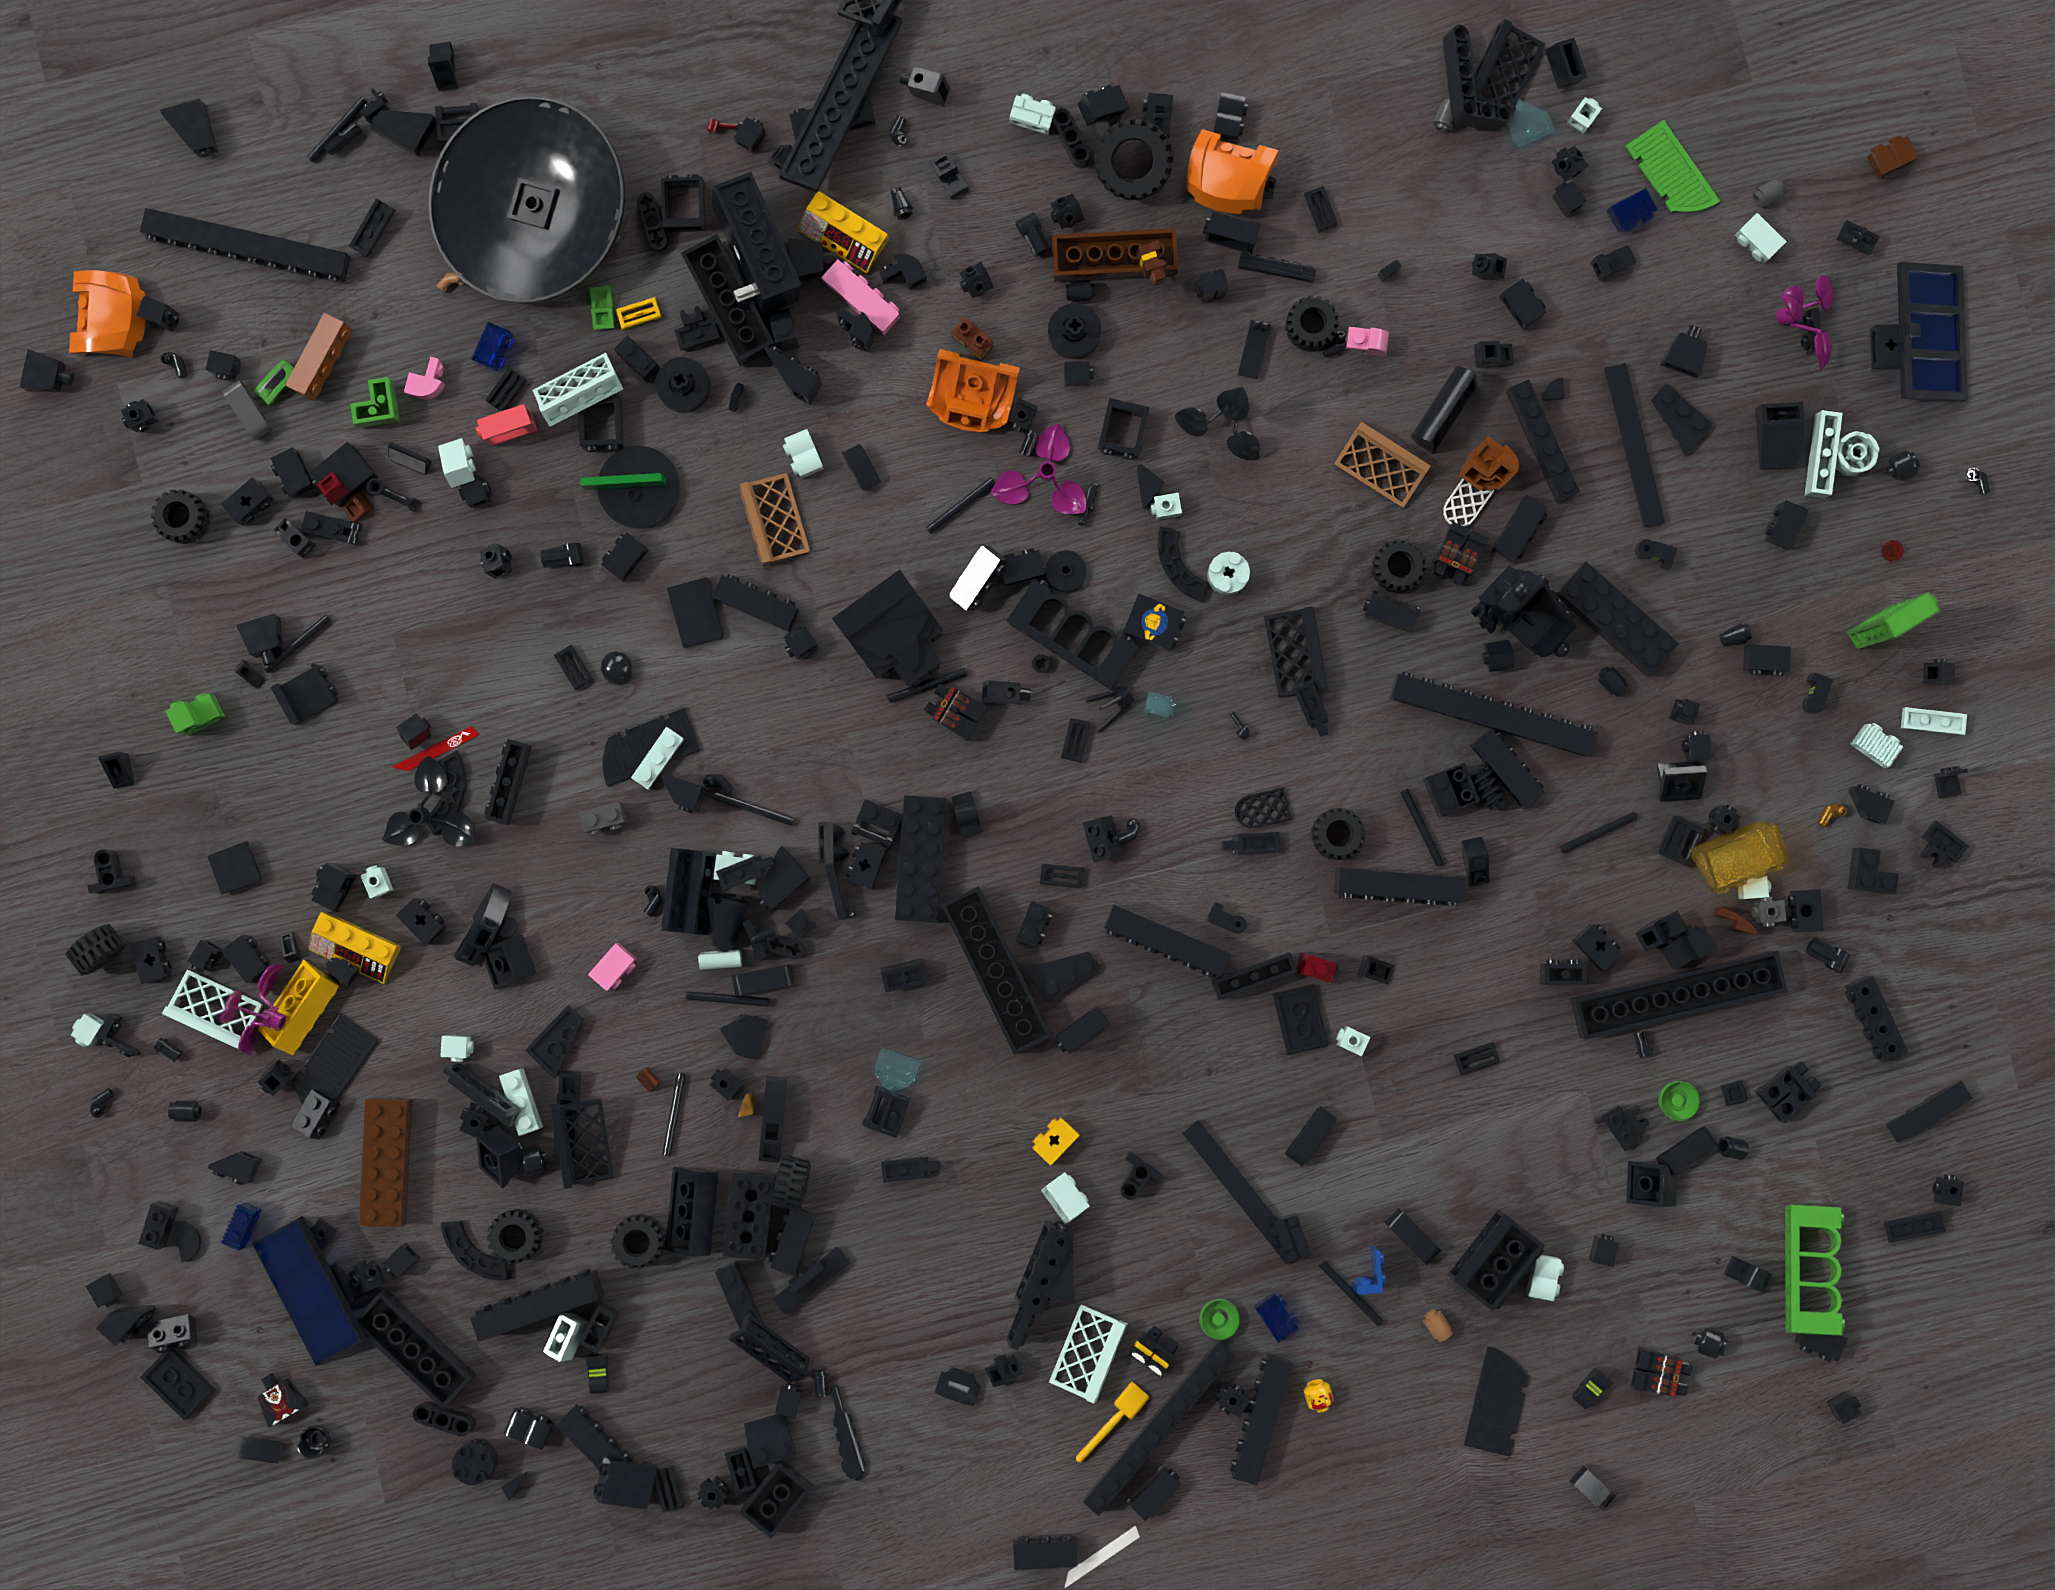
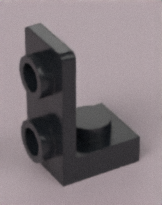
[1591,245,1636,281]
[1934,765,1968,798]
[96,1014,141,1057]

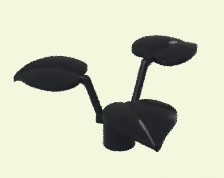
[1174,386,1260,460]
[382,756,476,847]

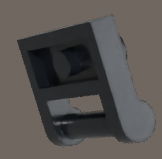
[435,103,478,143]
[851,799,903,849]
[1657,815,1707,868]
[862,1086,911,1138]

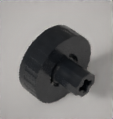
[1048,303,1101,359]
[655,357,711,413]

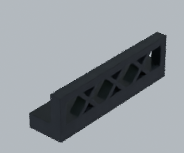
[443,1063,521,1127]
[729,1314,810,1383]

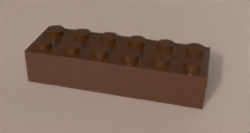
[1052,228,1178,281]
[359,1098,412,1227]

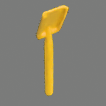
[1076,1382,1150,1463]

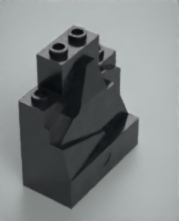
[832,569,943,687]

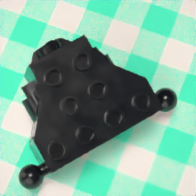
[1471,565,1576,658]

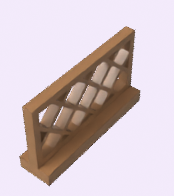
[1334,422,1431,508]
[739,473,810,566]

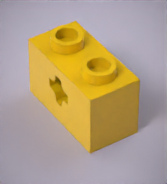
[1032,1117,1079,1166]

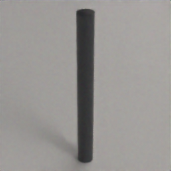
[307,96,367,162]
[925,477,995,534]
[263,614,331,673]
[887,668,967,703]
[1400,789,1444,867]
[714,792,795,826]
[1559,811,1638,854]
[686,991,770,1007]
[662,1072,685,1156]
[1319,1260,1383,1326]

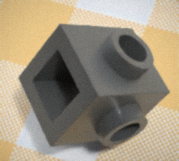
[1752,897,1786,927]

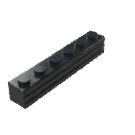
[1238,252,1316,283]

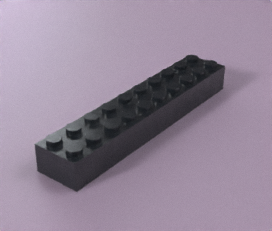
[1570,950,1788,1040]

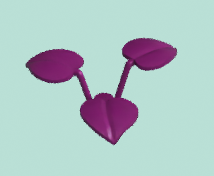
[1777,274,1834,369]
[991,424,1086,515]
[220,964,287,1056]

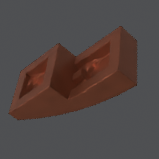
[1713,907,1757,935]

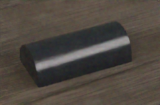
[1411,366,1478,454]

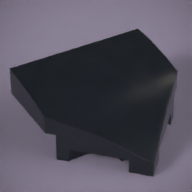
[719,1014,768,1060]

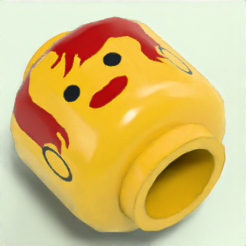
[1304,1379,1334,1413]

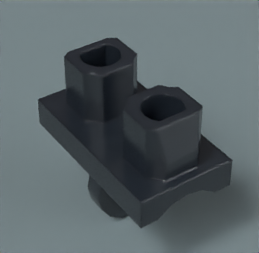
[1836,220,1880,256]

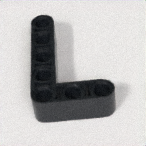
[1443,24,1513,131]

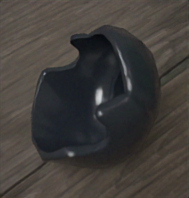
[601,651,632,685]
[297,1425,331,1459]

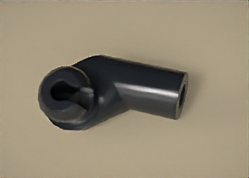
[889,115,907,146]
[1322,331,1347,358]
[160,352,188,378]
[1966,468,1990,495]
[703,774,734,795]
[1118,818,1141,846]
[643,885,662,917]
[90,1088,114,1118]

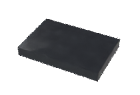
[667,577,723,648]
[1272,984,1328,1055]
[140,1348,216,1421]

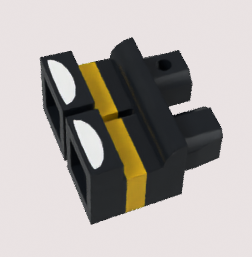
[1129,1325,1179,1378]

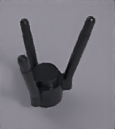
[1086,686,1134,732]

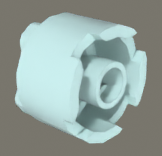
[1836,431,1879,476]
[1207,552,1250,596]

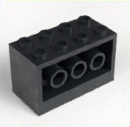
[1447,1210,1545,1312]

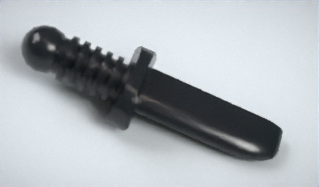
[1078,482,1099,526]

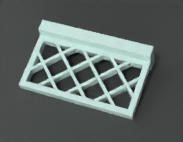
[533,353,623,427]
[162,970,263,1049]
[1049,1304,1128,1403]

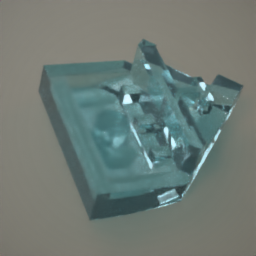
[1508,100,1555,148]
[874,1048,921,1092]

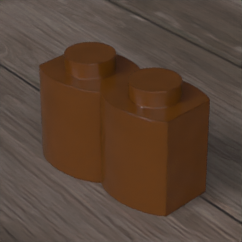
[1867,135,1919,179]

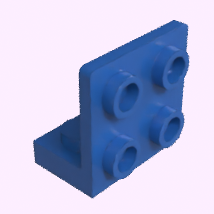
[1352,1246,1386,1295]

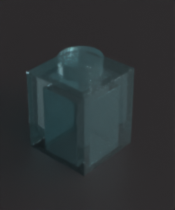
[1143,691,1176,719]

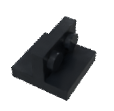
[1656,761,1707,802]

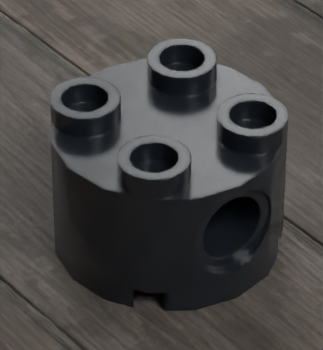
[452,1439,498,1485]

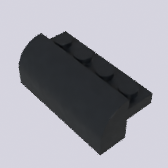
[661,848,717,935]

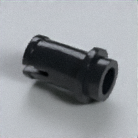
[1019,429,1039,457]
[1633,1031,1653,1058]
[154,1038,182,1062]
[811,1369,829,1397]

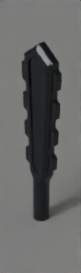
[830,1386,866,1481]

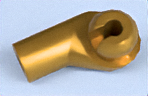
[1817,803,1847,827]

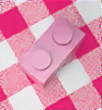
[588,943,637,991]

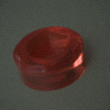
[1881,540,1904,561]

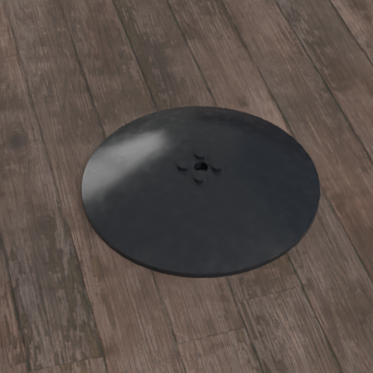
[428,96,625,303]

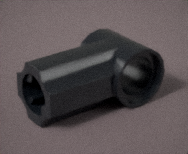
[1015,212,1051,257]
[540,543,584,568]
[1805,937,1851,974]

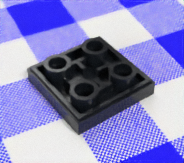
[207,841,262,895]

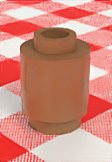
[1423,1309,1453,1342]

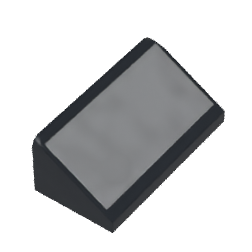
[388,442,432,475]

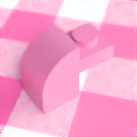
[1346,327,1389,357]
[404,357,445,400]

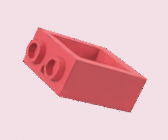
[476,404,538,446]

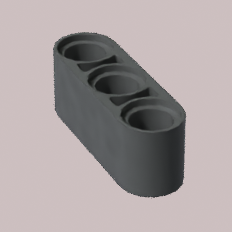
[222,380,272,441]

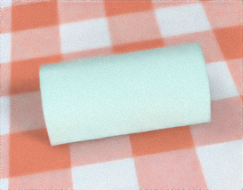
[698,949,742,970]

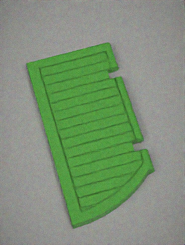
[1625,120,1720,213]

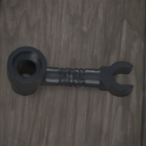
[367,478,422,512]

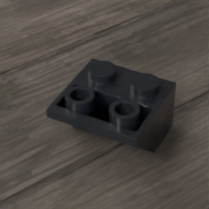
[1423,763,1480,817]
[96,1305,156,1345]

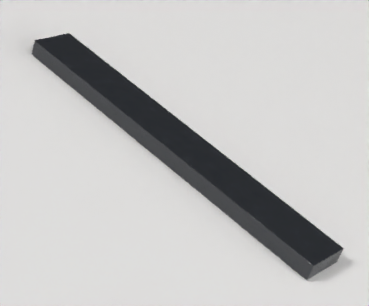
[1604,363,1665,527]
[1182,1120,1289,1264]

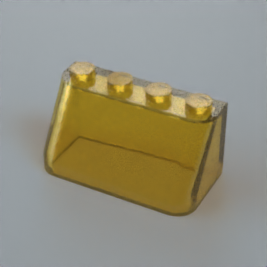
[1690,821,1791,894]

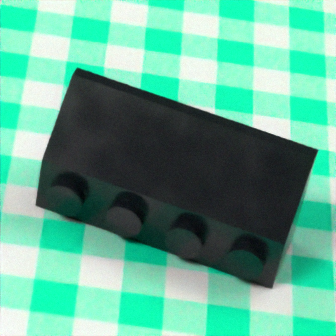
[665,1167,718,1256]

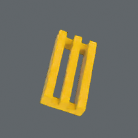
[616,297,662,330]

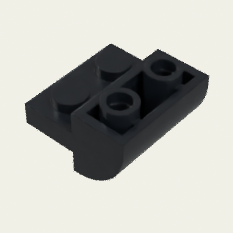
[836,307,874,352]

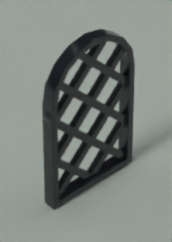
[1235,787,1291,828]

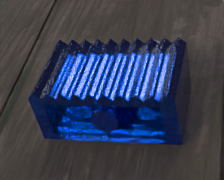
[1607,188,1658,232]
[471,322,514,372]
[221,1202,262,1251]
[1254,1292,1299,1343]

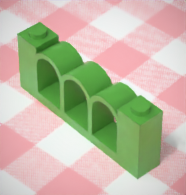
[1847,592,1940,649]
[1785,1205,1845,1336]

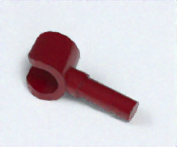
[707,119,737,133]

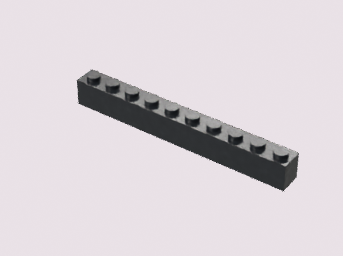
[140,208,351,282]
[1389,672,1598,757]
[1083,1340,1235,1516]

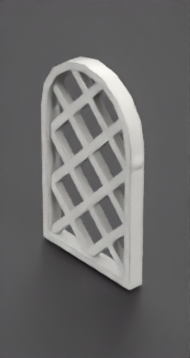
[1443,478,1494,527]

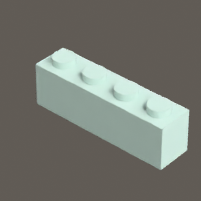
[1804,410,1843,498]

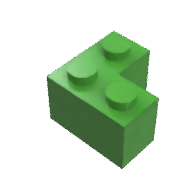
[350,377,400,428]
[165,692,226,736]

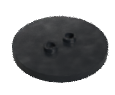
[597,446,680,529]

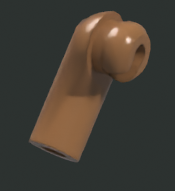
[436,272,465,292]

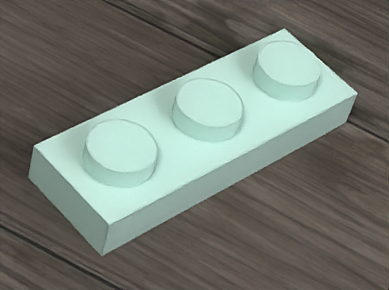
[1901,707,1967,735]
[631,727,684,790]

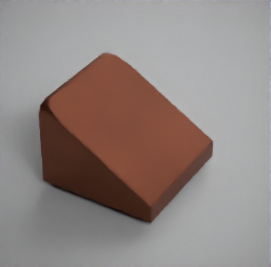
[342,493,374,523]
[636,1067,660,1092]

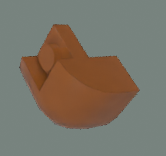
[1459,436,1519,491]

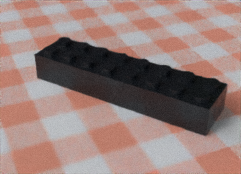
[941,886,1052,1055]

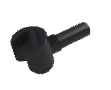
[1230,711,1250,740]

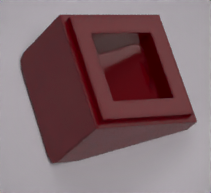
[317,472,348,504]

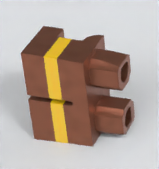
[1136,240,1166,286]
[951,316,994,360]

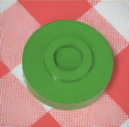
[1658,1081,1700,1121]
[1199,1299,1240,1340]

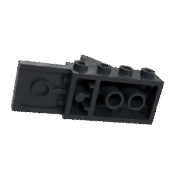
[1006,1220,1075,1351]

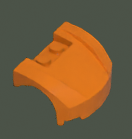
[1185,129,1278,214]
[69,270,146,358]
[926,349,1020,432]

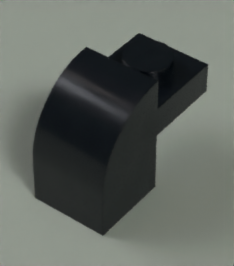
[879,254,927,290]
[1474,341,1514,368]
[1636,910,1687,952]

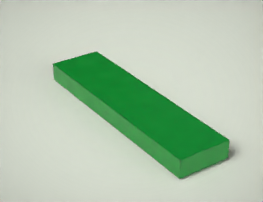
[580,473,666,490]

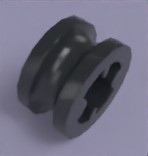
[1032,654,1050,673]

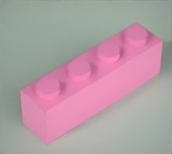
[821,260,900,336]

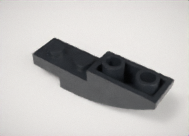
[454,883,512,966]
[759,1076,787,1163]

